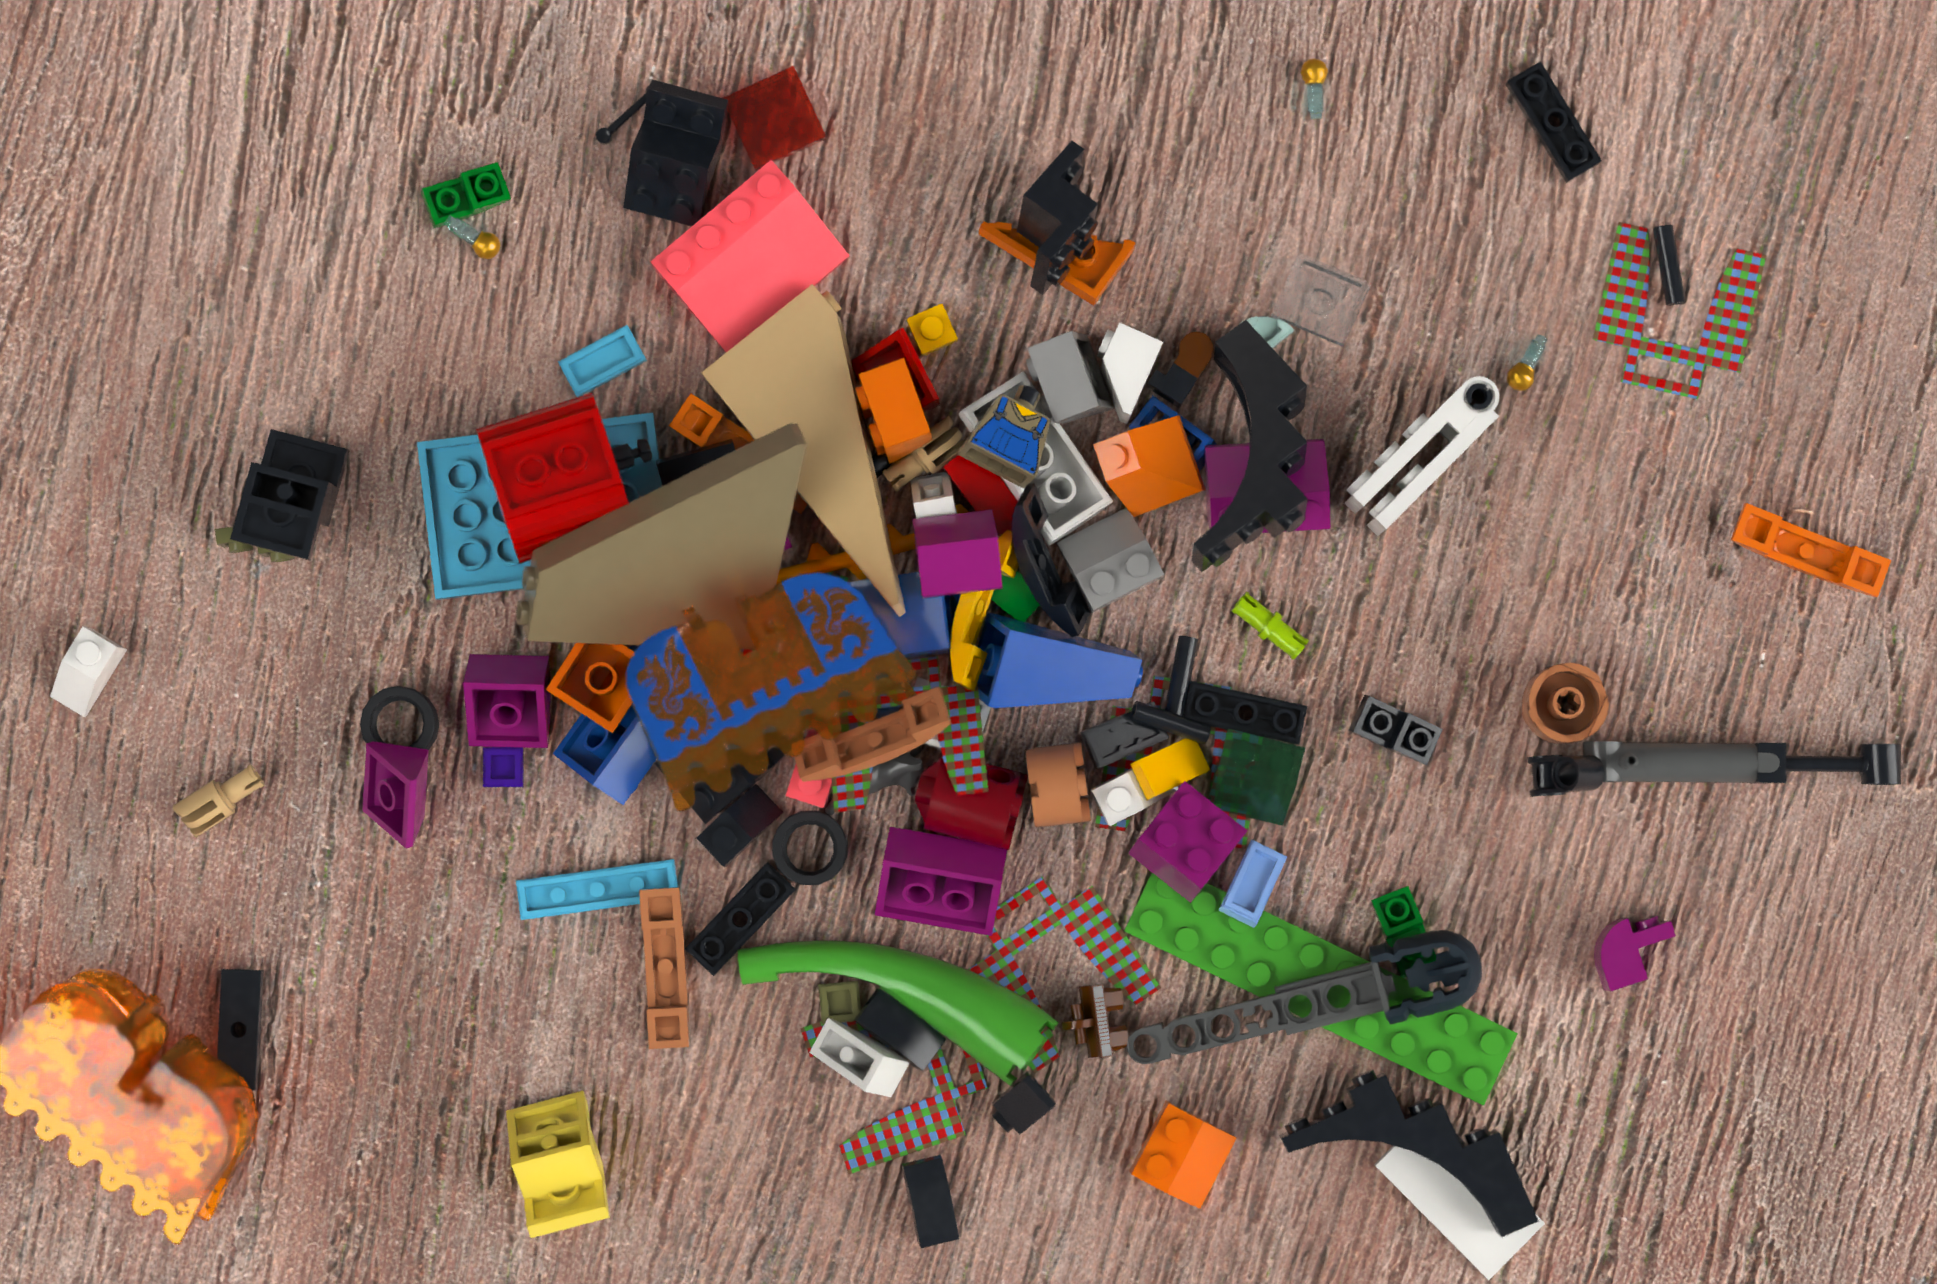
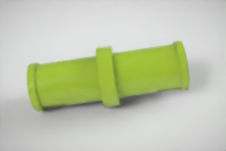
[1231,591,1309,660]

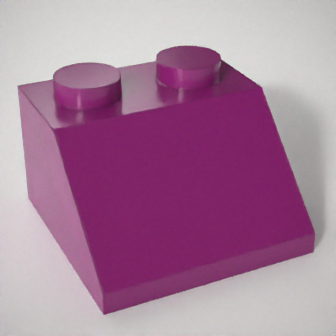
[463,654,551,748]

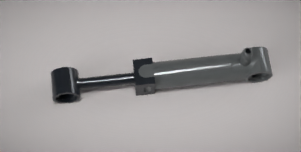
[1583,741,1901,785]

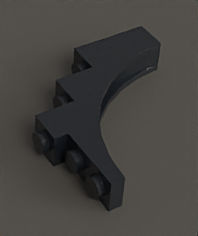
[1192,320,1308,572]
[1279,1070,1539,1237]

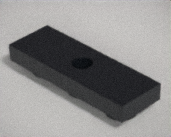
[1505,61,1602,183]
[1184,681,1307,745]
[685,862,796,976]
[215,969,264,1091]

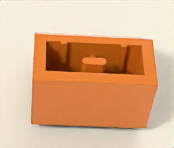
[855,358,932,464]

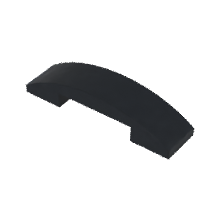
[1012,483,1090,637]

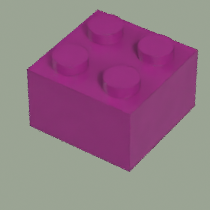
[1128,781,1248,903]

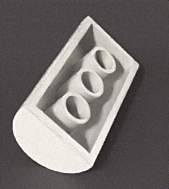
[958,371,1113,546]

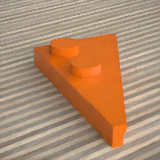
[978,221,1136,306]

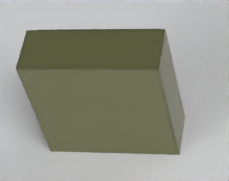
[818,980,861,1024]

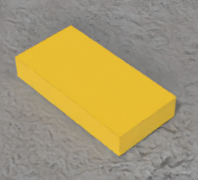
[1130,738,1210,800]

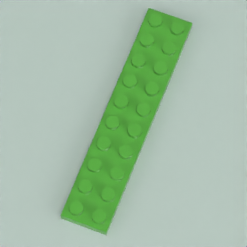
[1124,872,1518,1106]

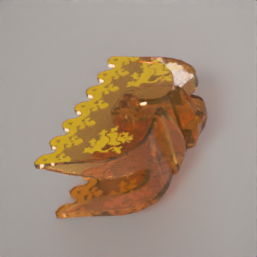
[0,968,259,1245]

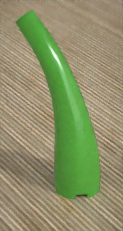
[738,940,1059,1087]

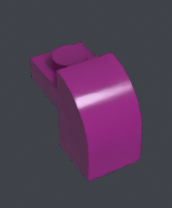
[1594,916,1676,992]

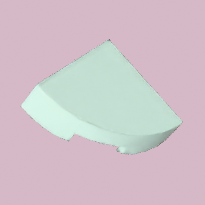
[1241,316,1294,348]

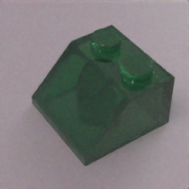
[1207,729,1305,826]

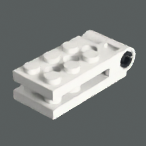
[1345,376,1499,536]

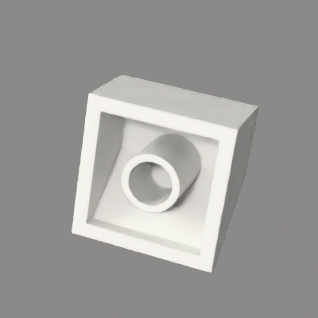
[1097,322,1163,424]

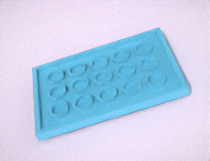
[417,413,663,600]

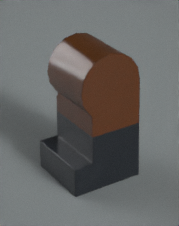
[1146,332,1213,408]

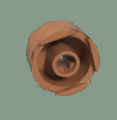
[1522,663,1609,744]
[1026,742,1091,827]

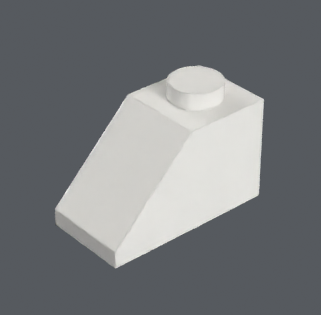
[911,472,957,519]
[50,626,127,717]
[1090,768,1178,826]
[809,1018,910,1097]

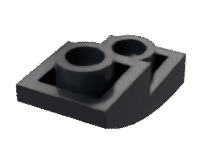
[1348,695,1443,765]
[854,988,946,1071]
[902,1155,959,1248]

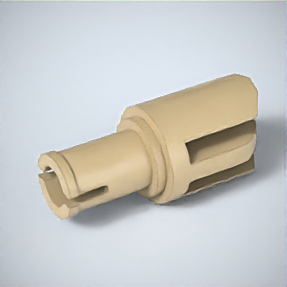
[882,416,965,492]
[172,764,265,838]

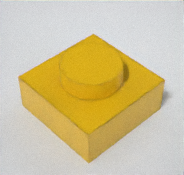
[906,303,958,357]

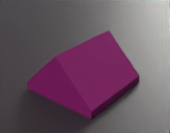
[912,510,1002,598]
[363,741,429,849]

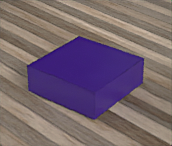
[483,747,524,787]

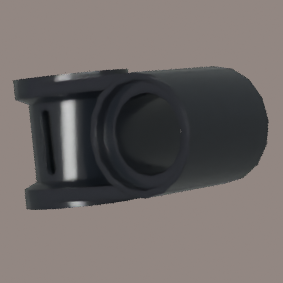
[1527,755,1605,797]

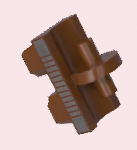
[1061,984,1130,1058]

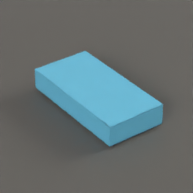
[558,325,647,397]

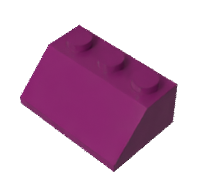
[1205,439,1331,533]
[875,827,1007,936]

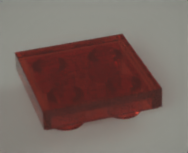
[723,66,827,171]

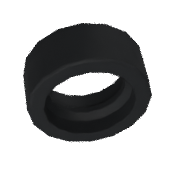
[360,686,439,750]
[772,811,848,885]

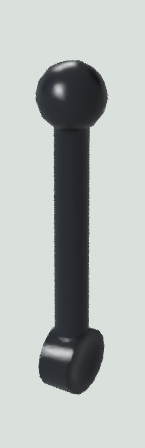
[596,85,649,145]

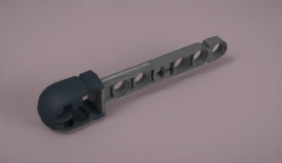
[1127,930,1482,1064]

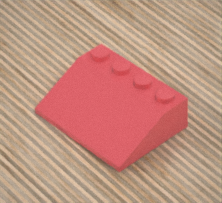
[650,160,850,353]

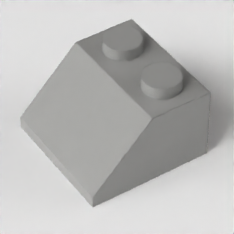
[1026,331,1114,424]
[1056,508,1164,613]

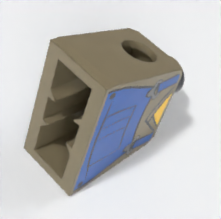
[957,385,1050,489]

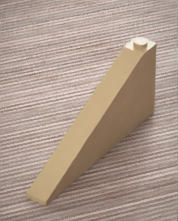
[701,284,906,617]

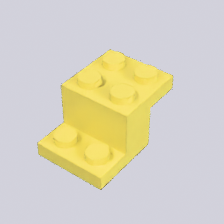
[506,1091,610,1238]

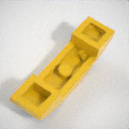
[950,530,1019,691]

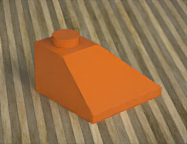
[1093,415,1206,517]

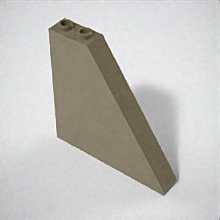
[516,423,806,650]

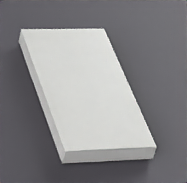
[1374,1134,1545,1280]

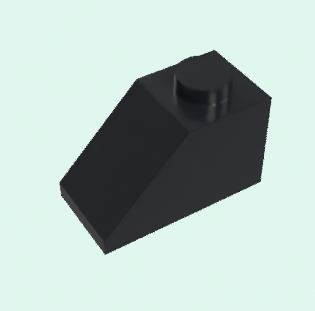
[696,784,784,867]
[992,1070,1056,1135]

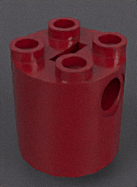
[914,756,1028,850]

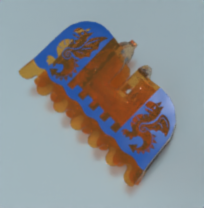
[626,573,917,812]

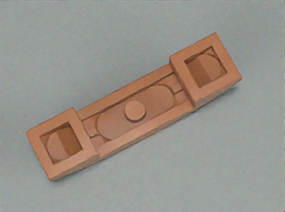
[791,686,951,782]
[639,887,689,1049]

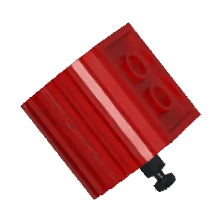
[476,393,652,564]

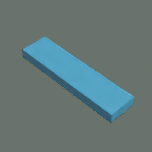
[516,859,678,920]

